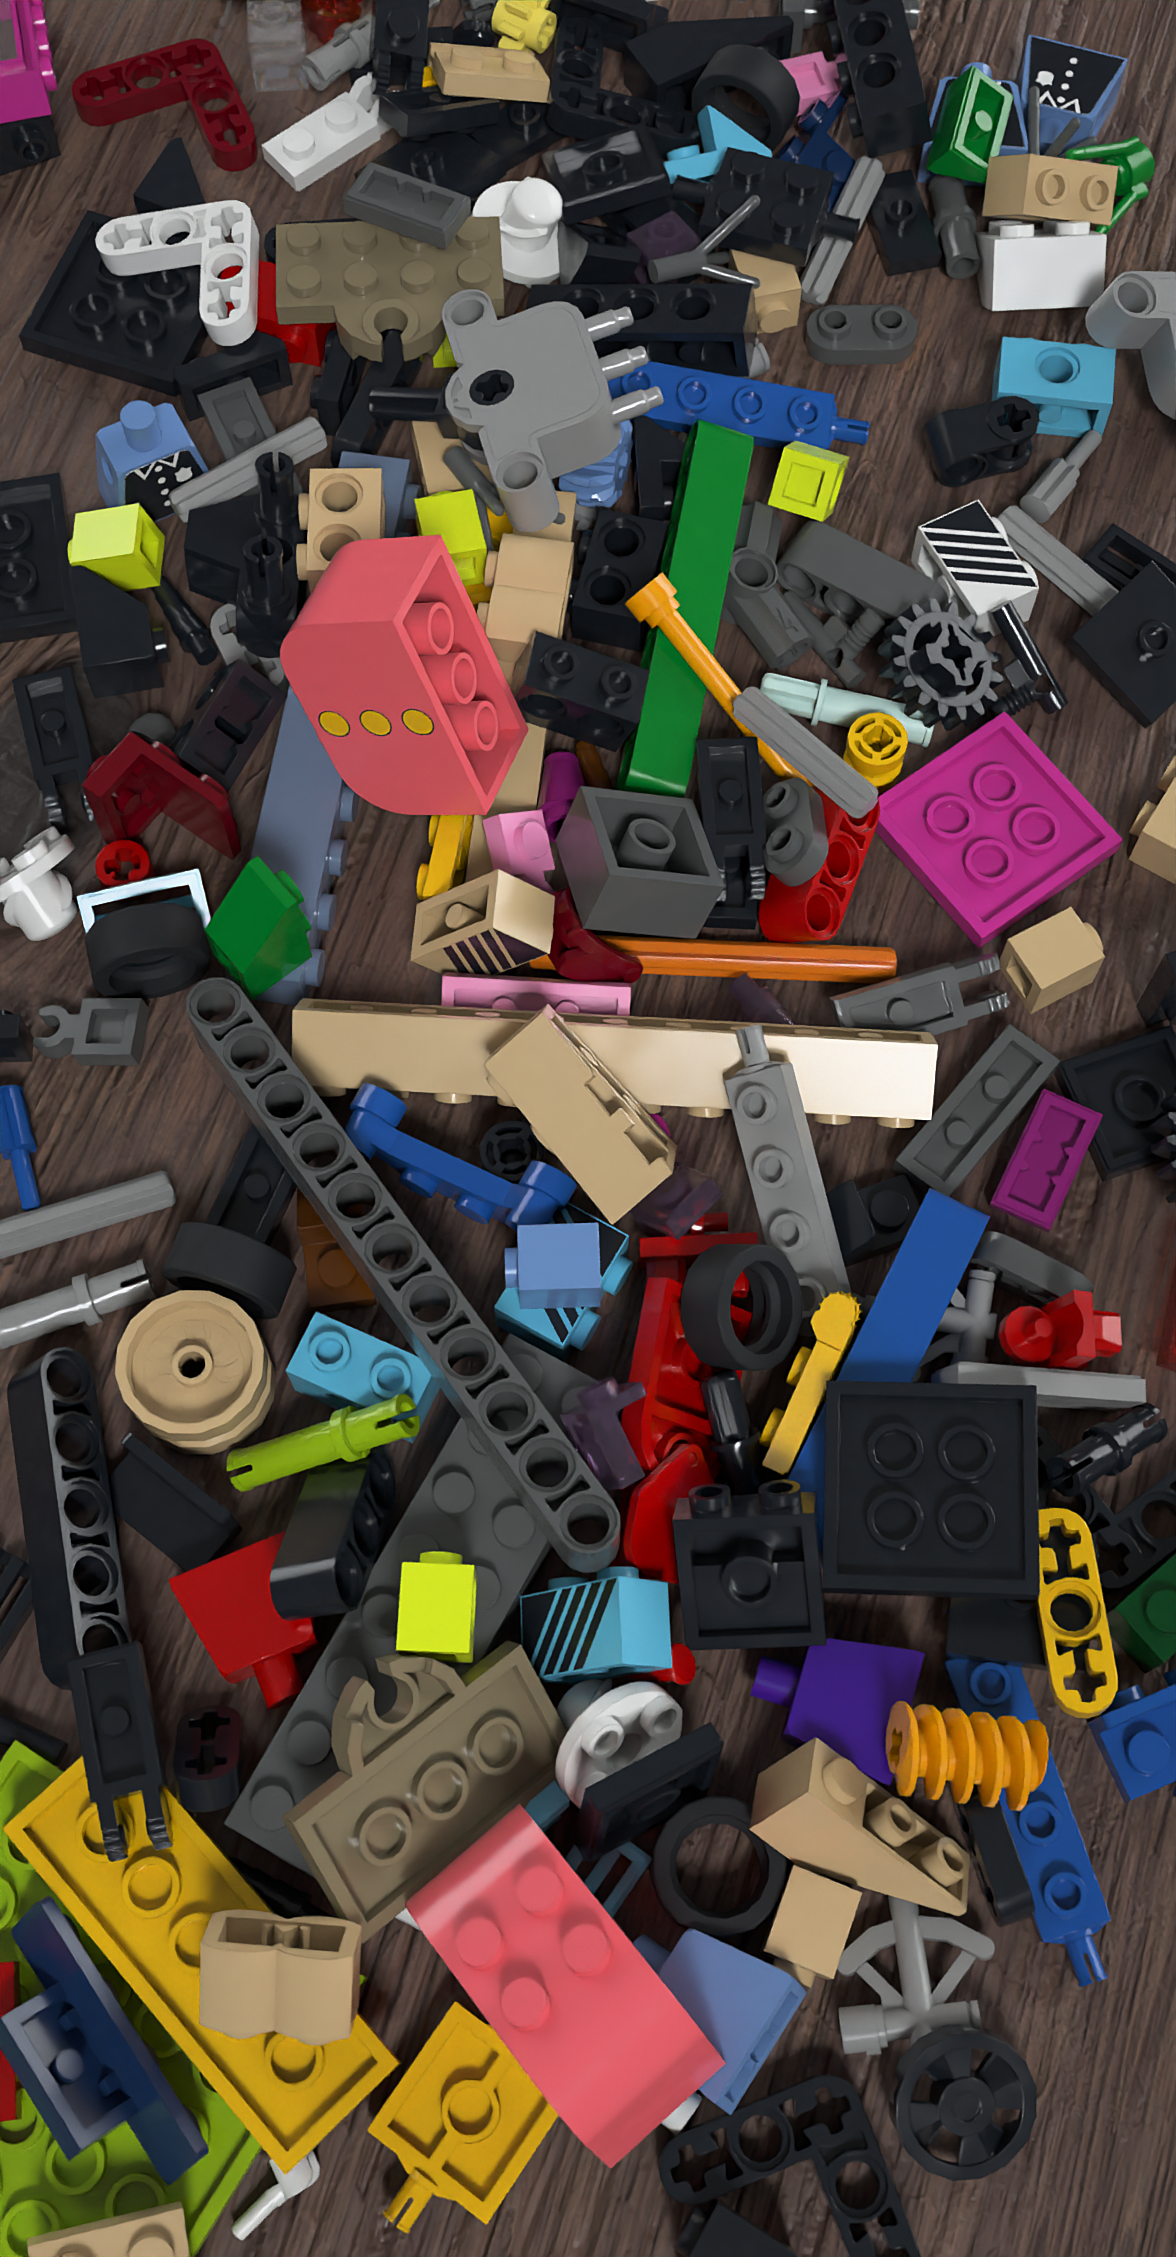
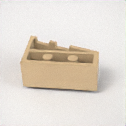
[484,1003,677,1225]

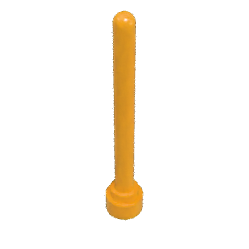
[625,572,815,787]

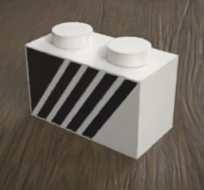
[911,500,1039,637]

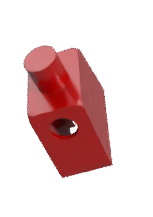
[168,1530,321,1710]

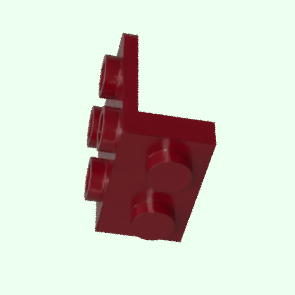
[81,731,242,860]

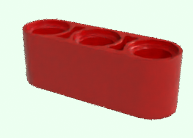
[758,786,880,943]

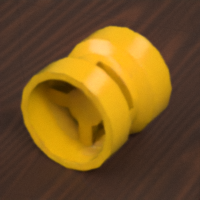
[843,712,908,794]

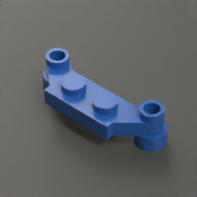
[343,1083,577,1232]

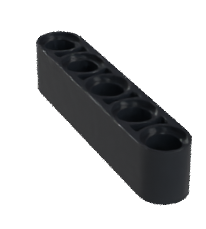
[7,1347,131,1691]

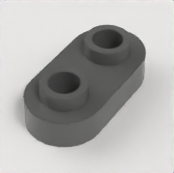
[805,304,917,365]
[763,778,829,886]

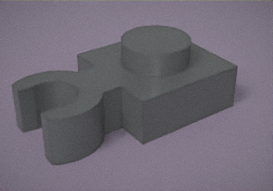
[33,998,150,1065]

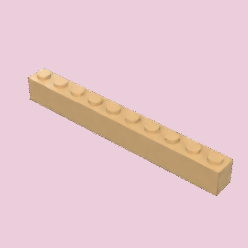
[292,998,938,1128]

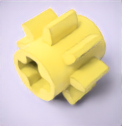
[491,0,557,54]

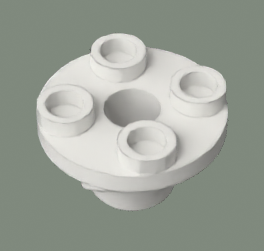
[470,177,563,289]
[0,826,78,941]
[555,1678,683,1809]

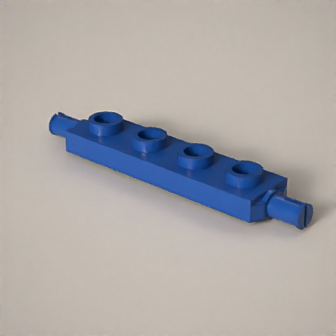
[607,361,870,450]
[943,1610,1111,1987]

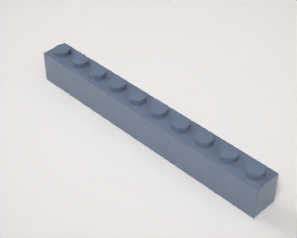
[225,451,422,1006]

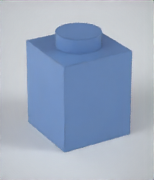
[505,1223,601,1309]

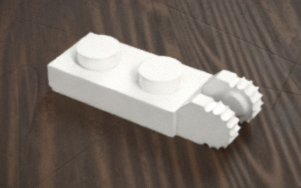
[262,72,399,192]

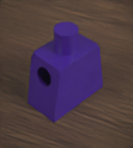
[750,1638,925,1789]

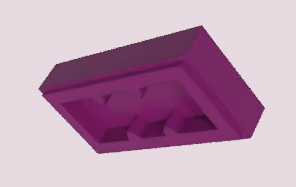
[990,1089,1103,1233]

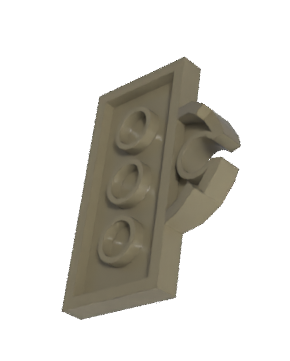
[276,216,505,362]
[281,1641,567,1944]

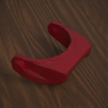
[548,886,643,983]

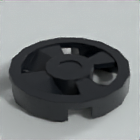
[889,2024,1037,2181]

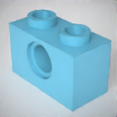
[991,337,1116,438]
[286,1312,440,1443]

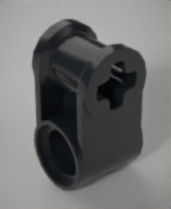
[922,396,1039,488]

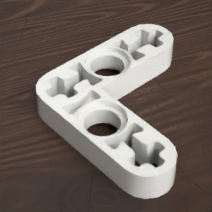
[95,200,259,346]

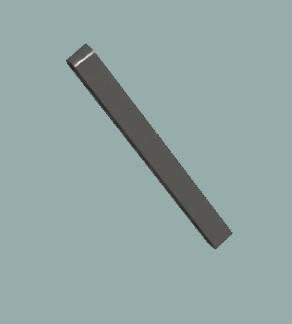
[186,977,620,1573]

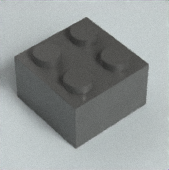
[555,786,725,939]

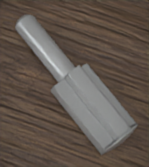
[1020,430,1102,523]

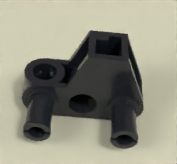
[183,452,308,659]

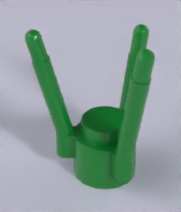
[1065,136,1155,234]

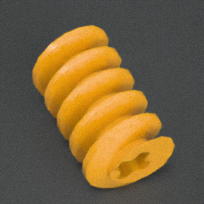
[885,1701,1049,1811]

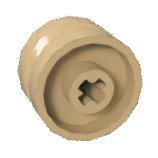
[115,1290,276,1455]

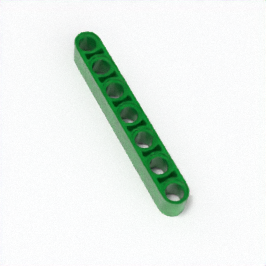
[616,418,754,798]

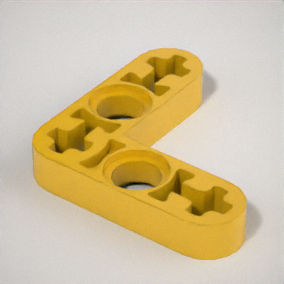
[1035,1508,1118,1719]

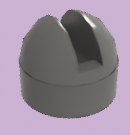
[123,713,175,747]

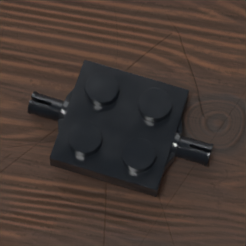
[672,147,861,267]

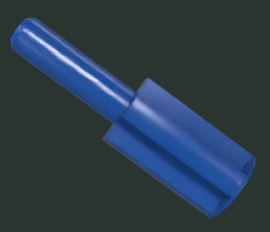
[0,1085,41,1212]

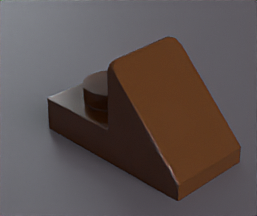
[296,1189,377,1314]

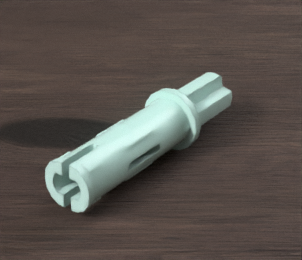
[760,673,934,747]

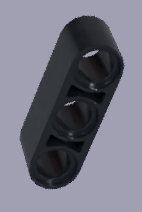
[270,1452,396,1621]

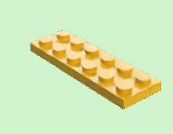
[2,1756,401,2175]

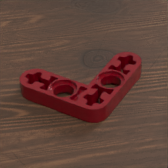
[71,38,259,172]

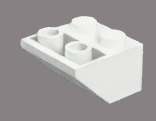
[974,220,1107,311]

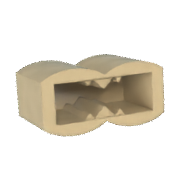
[477,533,574,663]
[199,1910,362,2045]

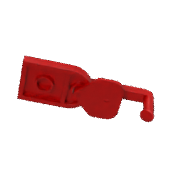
[608,1278,753,1685]

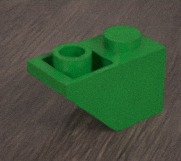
[204,856,312,1001]

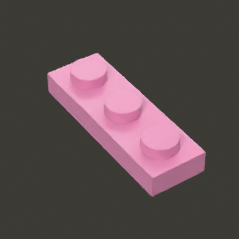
[441,972,632,1016]

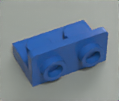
[1087,1668,1176,1803]

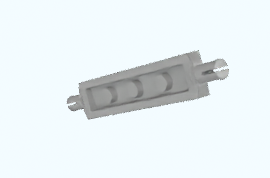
[724,1024,852,1371]

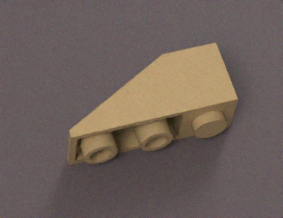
[749,1737,970,1916]

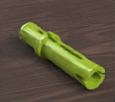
[226,1394,420,1492]

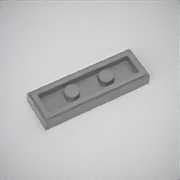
[931,1362,1146,1412]

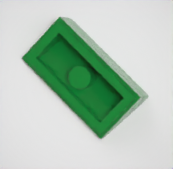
[926,65,1014,184]

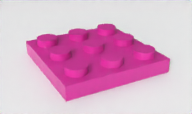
[875,711,1123,949]

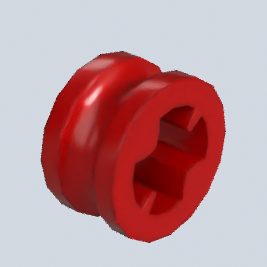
[95,840,155,902]

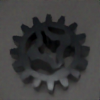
[878,599,1003,731]

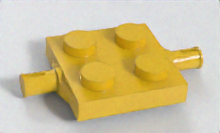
[367,2001,558,2234]

